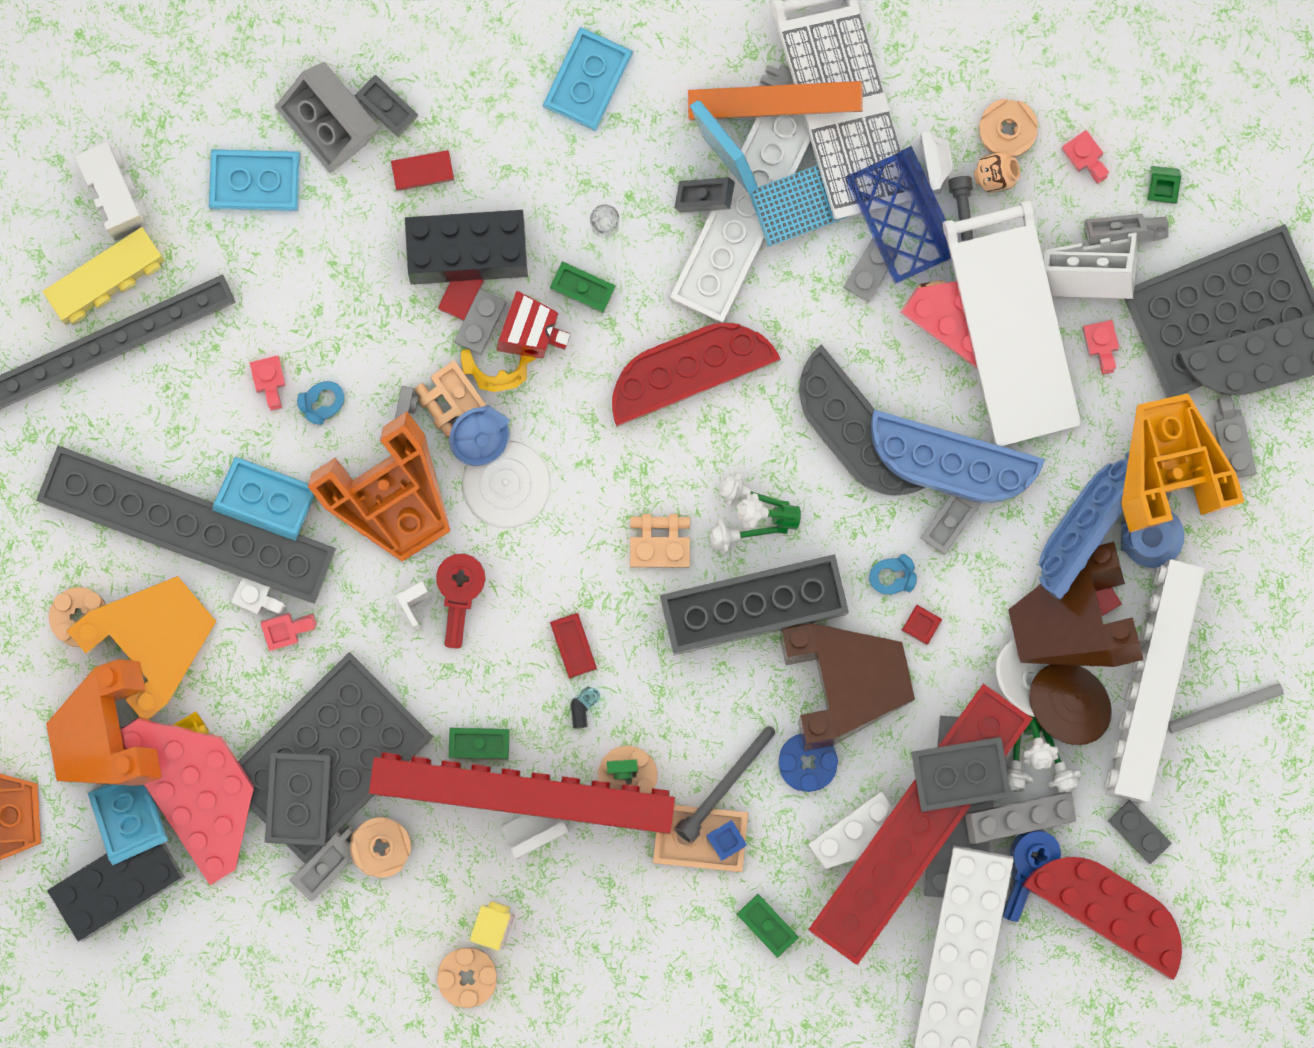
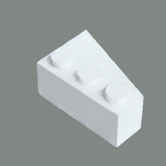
[75,142,148,240]
[1043,232,1138,299]
[807,792,894,869]

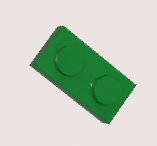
[550,261,616,314]
[449,728,510,759]
[607,759,638,780]
[736,894,799,958]

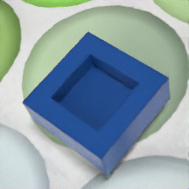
[706,820,747,861]

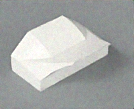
[919,131,953,196]

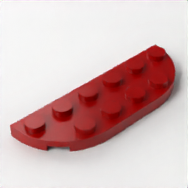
[612,323,781,427]
[1021,857,1182,980]

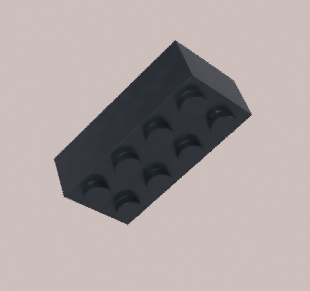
[405,209,528,285]
[47,843,185,942]

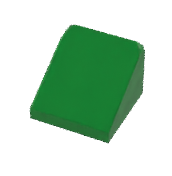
[1147,166,1181,204]

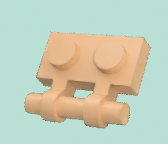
[414,360,486,438]
[630,514,690,568]

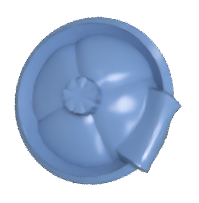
[449,405,510,466]
[1121,511,1184,568]

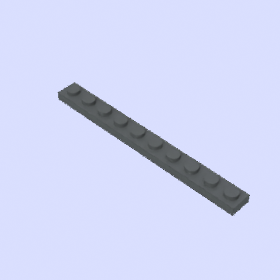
[0,274,236,409]

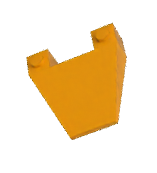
[1121,394,1245,533]
[66,576,216,719]

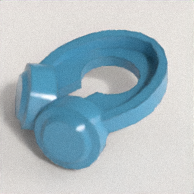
[297,381,344,425]
[869,554,917,594]

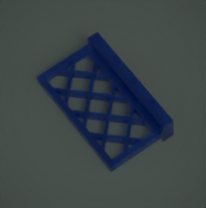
[845,146,951,284]

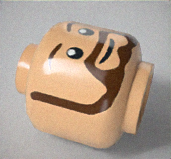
[974,152,1020,193]

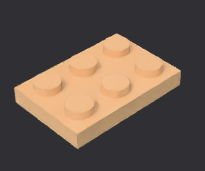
[653,805,748,872]

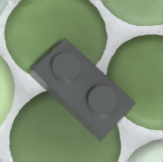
[355,74,418,137]
[674,177,735,213]
[1108,800,1172,864]

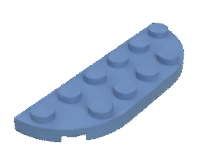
[871,410,1045,503]
[1038,452,1129,600]

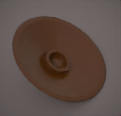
[1029,664,1112,745]

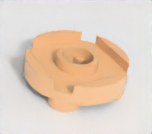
[978,99,1038,158]
[49,587,106,647]
[598,746,657,794]
[350,817,411,878]
[437,948,497,1008]

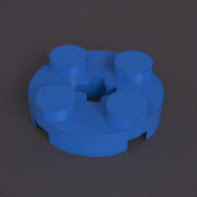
[778,734,838,792]

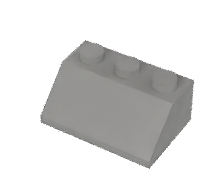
[275,62,380,173]

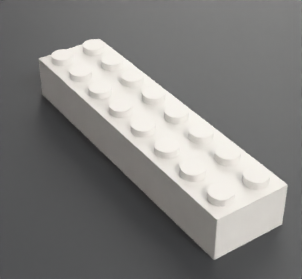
[1104,559,1205,803]

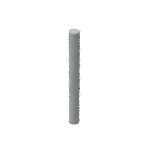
[1168,683,1284,733]

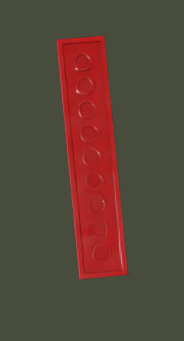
[808,683,1033,966]

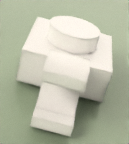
[231,577,287,615]

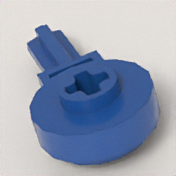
[1002,829,1061,922]

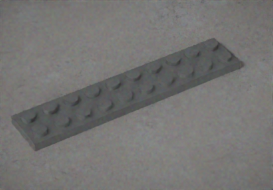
[36,445,336,604]

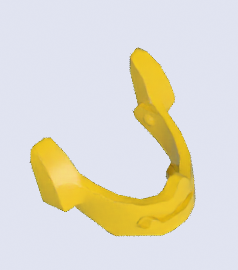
[460,349,535,392]

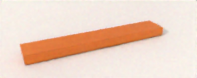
[688,81,863,120]

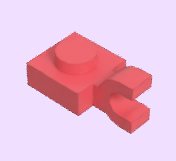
[1062,130,1109,184]
[1082,320,1119,375]
[249,356,286,411]
[260,613,317,651]

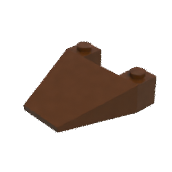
[1008,542,1144,667]
[780,623,915,751]

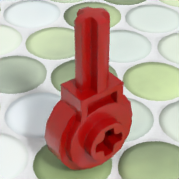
[436,553,486,649]

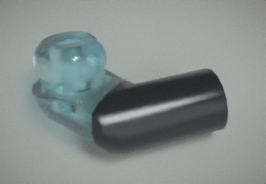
[571,687,600,729]

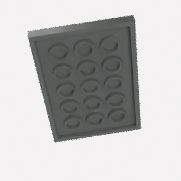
[1124,224,1314,398]
[238,652,433,863]

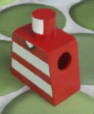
[497,291,571,359]

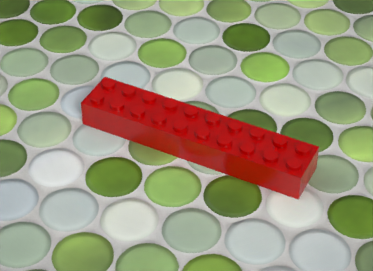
[369,752,675,834]

